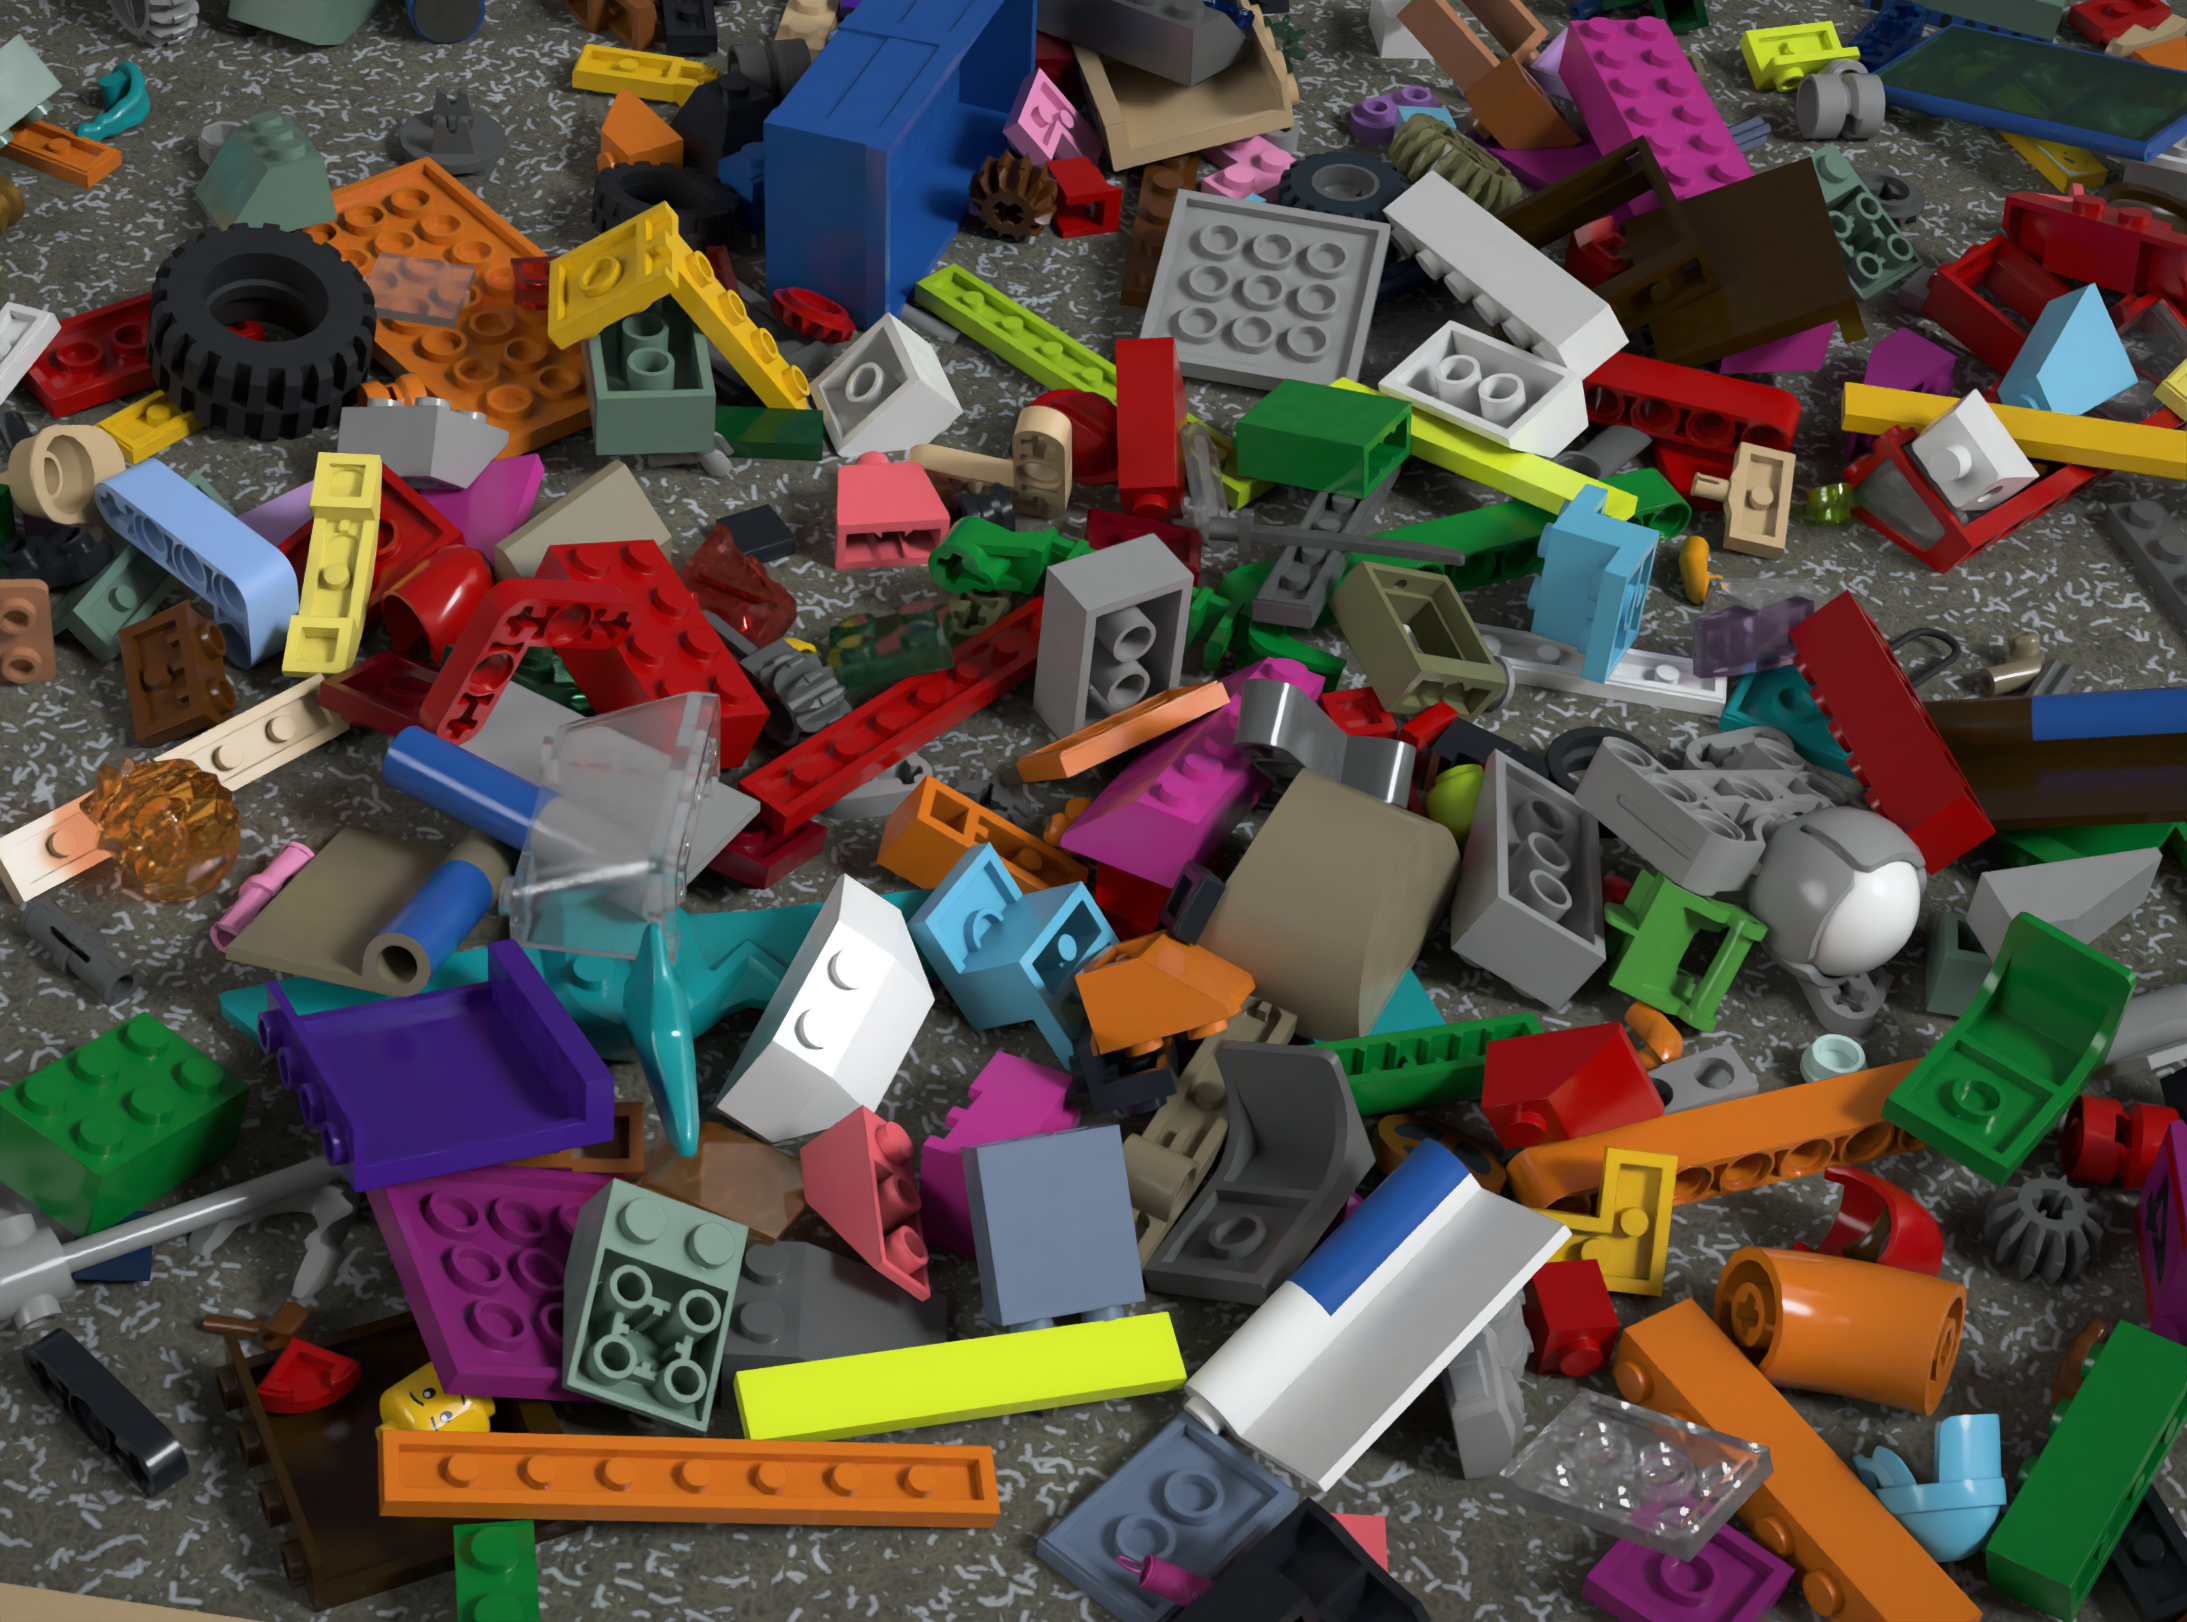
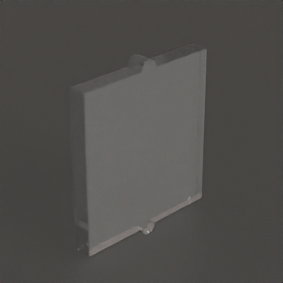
[363,253,476,328]

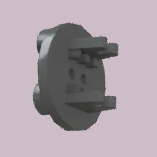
[399,87,506,176]

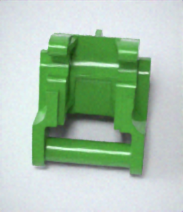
[1604,868,1768,1033]

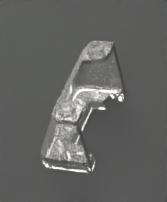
[499,691,720,965]

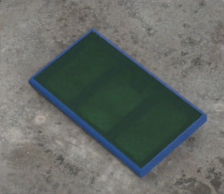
[1872,23,2187,163]

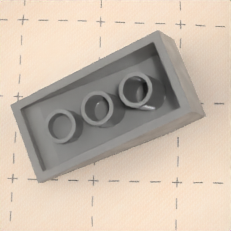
[1451,749,1606,1011]

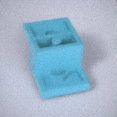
[1527,483,1660,684]
[906,842,1120,1072]

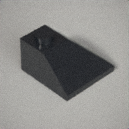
[669,71,777,177]

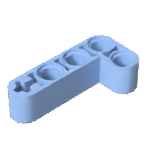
[94,458,299,670]

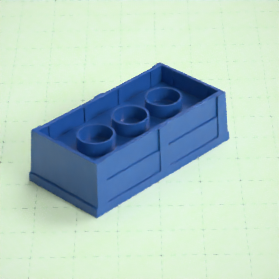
[763,0,1037,332]

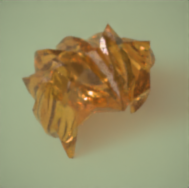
[79,756,242,901]

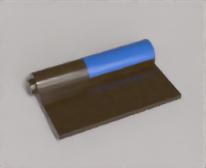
[1922,686,2187,831]

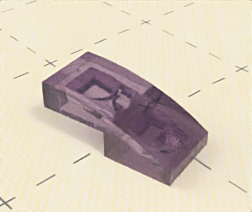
[1693,595,1815,679]

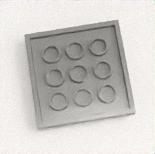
[1139,189,1391,391]

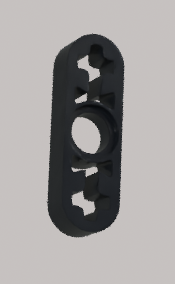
[23,1328,189,1498]

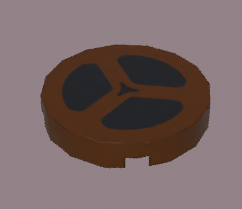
[1370,1114,1507,1195]

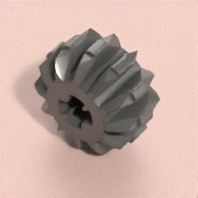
[1983,1167,2104,1287]

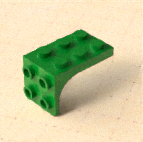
[1881,912,2137,1187]

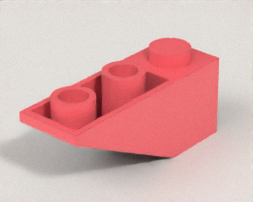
[799,1105,931,1302]

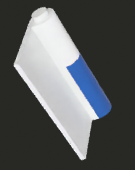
[1183,1138,1572,1493]

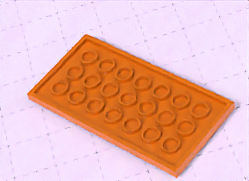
[290,156,592,461]

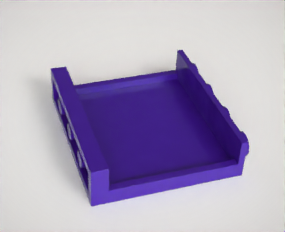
[257,938,614,1193]

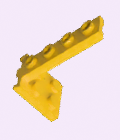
[548,201,810,409]

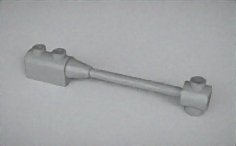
[0,1154,348,1332]

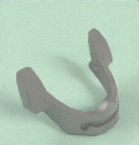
[188,1182,361,1299]

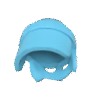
[1852,1414,2007,1563]

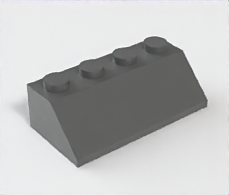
[1036,0,1253,87]

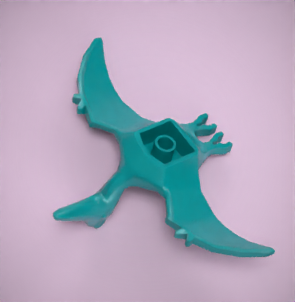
[218,856,938,1159]

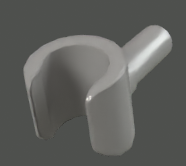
[648,432,734,477]

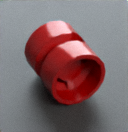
[2061,1094,2180,1191]

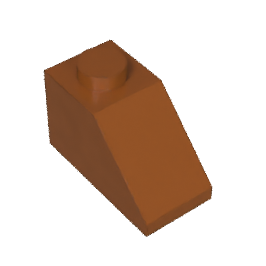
[1463,55,1582,150]

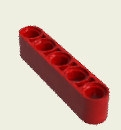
[1582,351,1801,455]

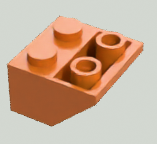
[1074,929,1256,1058]

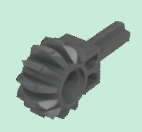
[702,609,852,753]

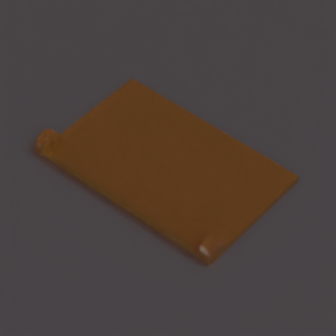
[638,1121,809,1245]

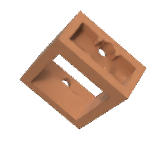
[1396,0,1549,92]

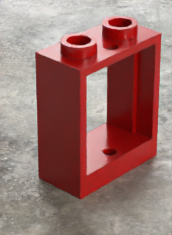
[1920,234,2073,377]

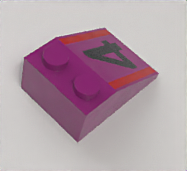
[2133,1119,2187,1347]

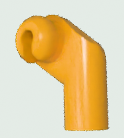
[1678,536,1726,606]

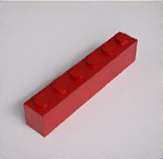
[1788,589,1996,876]

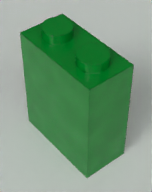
[1231,378,1412,500]

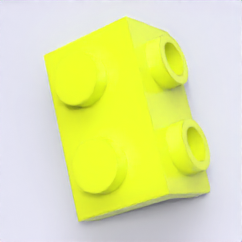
[1739,21,1861,92]

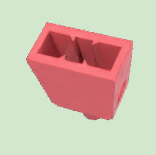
[834,451,950,570]

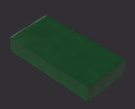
[715,405,823,461]

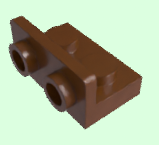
[118,603,237,749]

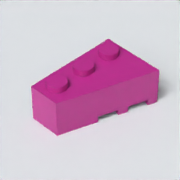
[919,1051,1081,1260]

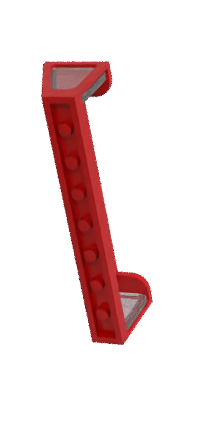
[1830,287,2187,575]

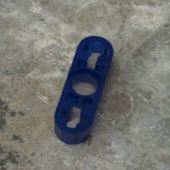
[1847,0,1928,73]

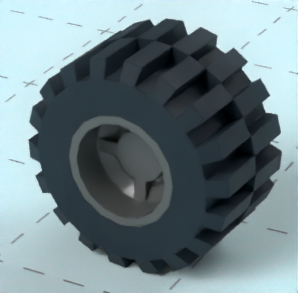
[1278,151,1411,268]

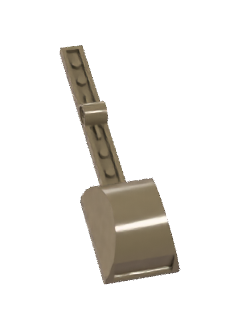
[1037,768,1462,1418]

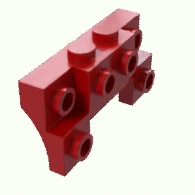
[2002,190,2187,343]

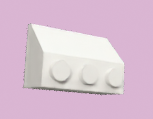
[1378,320,1589,458]

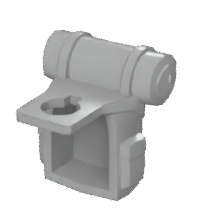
[1432,1287,1534,1479]

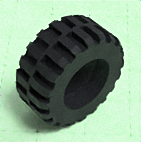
[146,222,377,441]

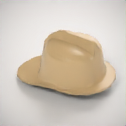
[0,425,126,525]

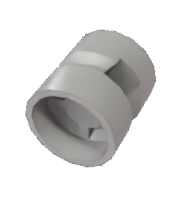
[1796,73,1885,139]

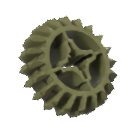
[1388,113,1522,216]

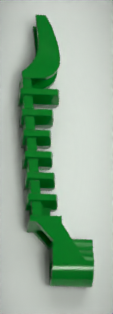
[928,516,1348,706]

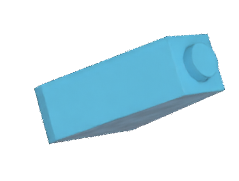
[1997,282,2139,416]

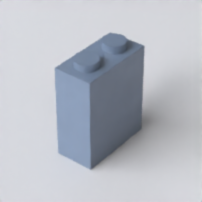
[960,1123,1146,1333]

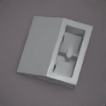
[337,397,509,489]

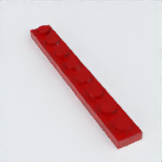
[737,593,1044,836]

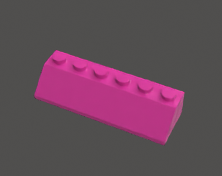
[1060,657,1326,889]

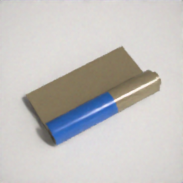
[226,827,529,997]

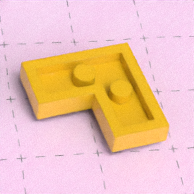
[1527,1145,1678,1297]

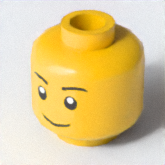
[375,1361,495,1442]

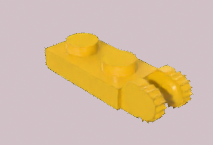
[572,43,723,108]

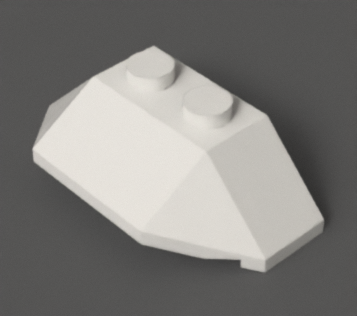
[712,873,935,1144]

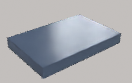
[1036,1410,1300,1622]

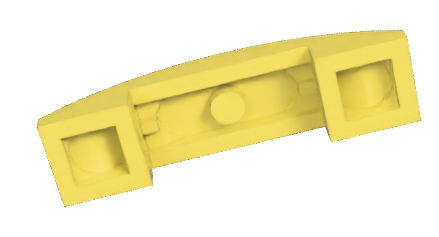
[282,452,382,679]

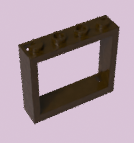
[1489,135,1721,354]

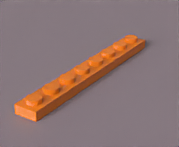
[378,1429,1001,1528]

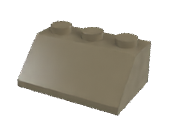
[494,459,673,671]

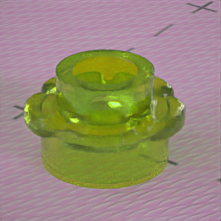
[1803,483,1860,525]

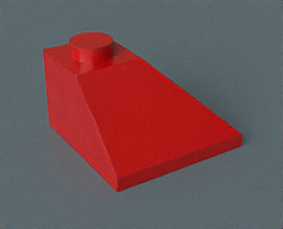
[1481,1021,1664,1149]

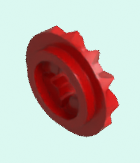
[769,287,856,344]

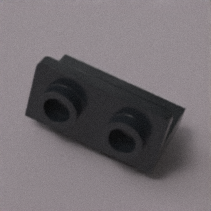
[1069,1016,1179,1115]

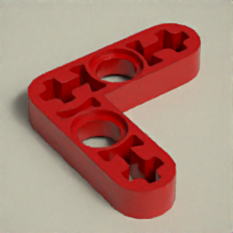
[419,577,640,746]

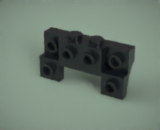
[1171,1497,1431,1622]

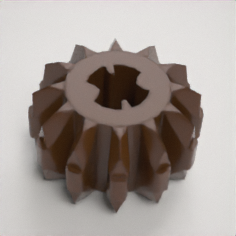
[968,149,1058,243]

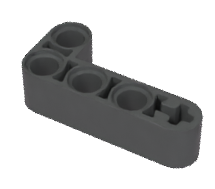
[1233,678,1416,810]

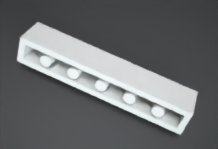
[1383,170,1629,380]

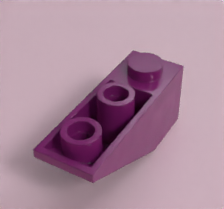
[1843,327,1956,461]

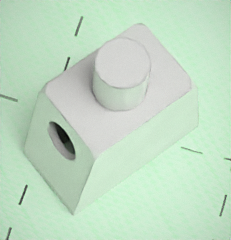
[1911,388,2039,511]

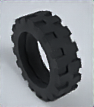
[591,161,739,255]

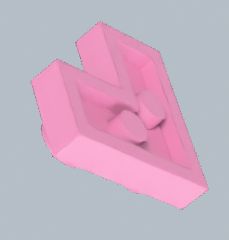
[1002,67,1104,166]
[1201,135,1296,204]

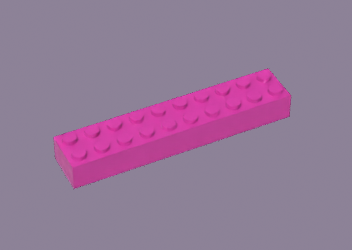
[1558,16,1835,374]

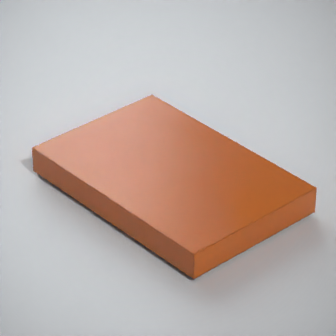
[1015,680,1230,783]

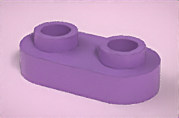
[1348,86,1440,144]

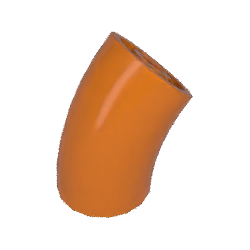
[1713,1246,1967,1416]

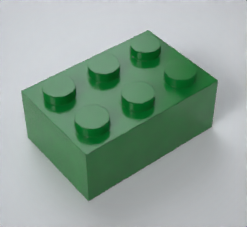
[0,1011,251,1239]

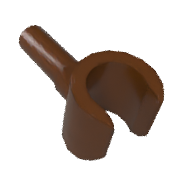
[203,1301,314,1352]

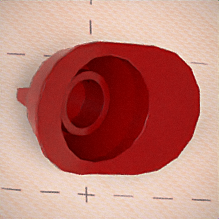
[1026,388,1118,486]

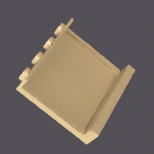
[1071,0,1300,172]

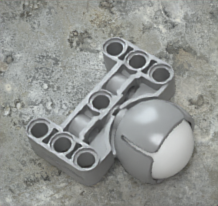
[1574,736,1927,987]

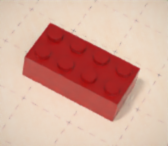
[534,539,770,771]

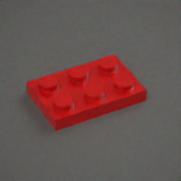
[276,462,466,630]

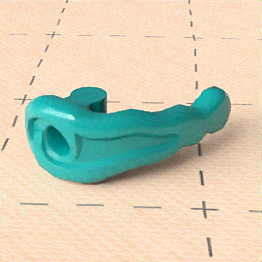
[74,61,150,142]

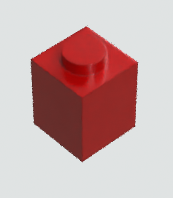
[1521,1259,1619,1377]

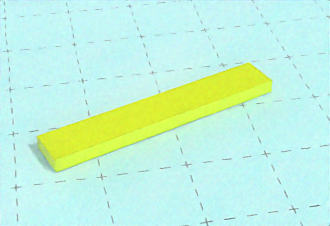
[1328,377,1638,521]
[733,1311,1187,1441]

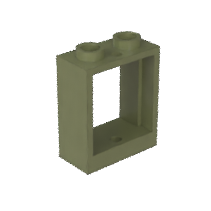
[1327,560,1508,723]

